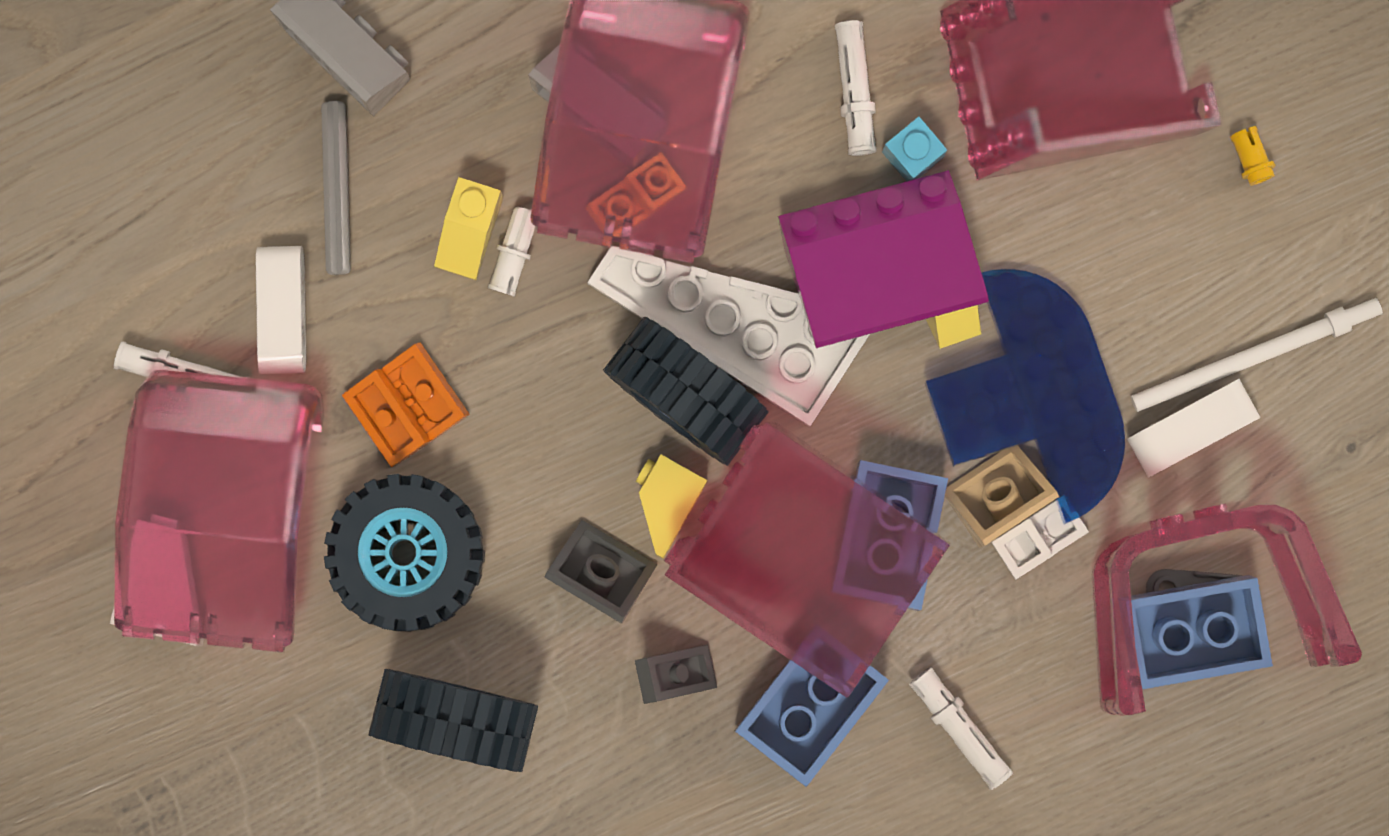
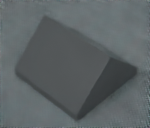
[544,520,657,624]

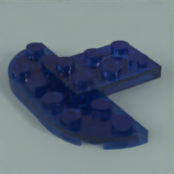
[924,269,1125,525]

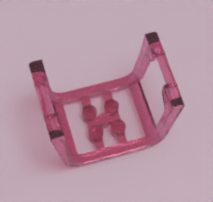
[1092,503,1362,716]

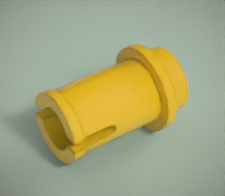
[1230,126,1276,186]

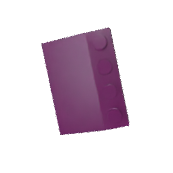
[778,170,989,348]

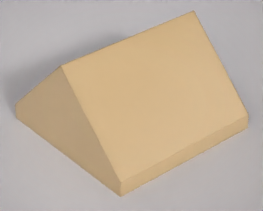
[945,442,1059,548]

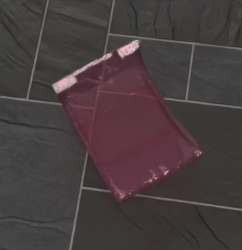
[530,0,750,263]
[114,370,324,653]

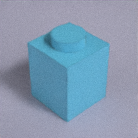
[882,117,947,182]

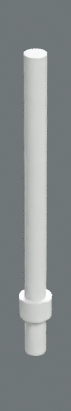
[1131,298,1383,412]

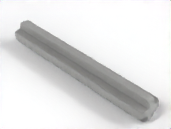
[321,101,351,275]

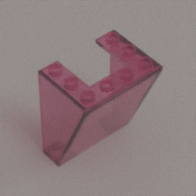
[940,0,1222,181]
[664,422,951,698]

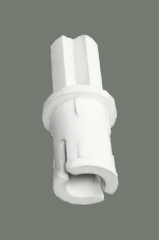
[488,207,538,296]

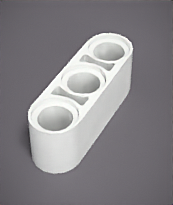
[256,246,306,374]
[1127,379,1260,477]

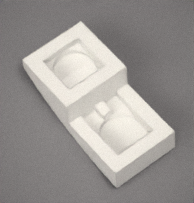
[991,495,1089,580]

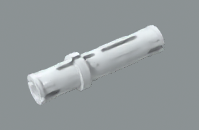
[835,20,877,156]
[114,341,250,406]
[909,667,1013,790]

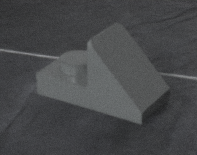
[635,645,717,704]

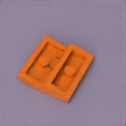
[342,342,470,468]

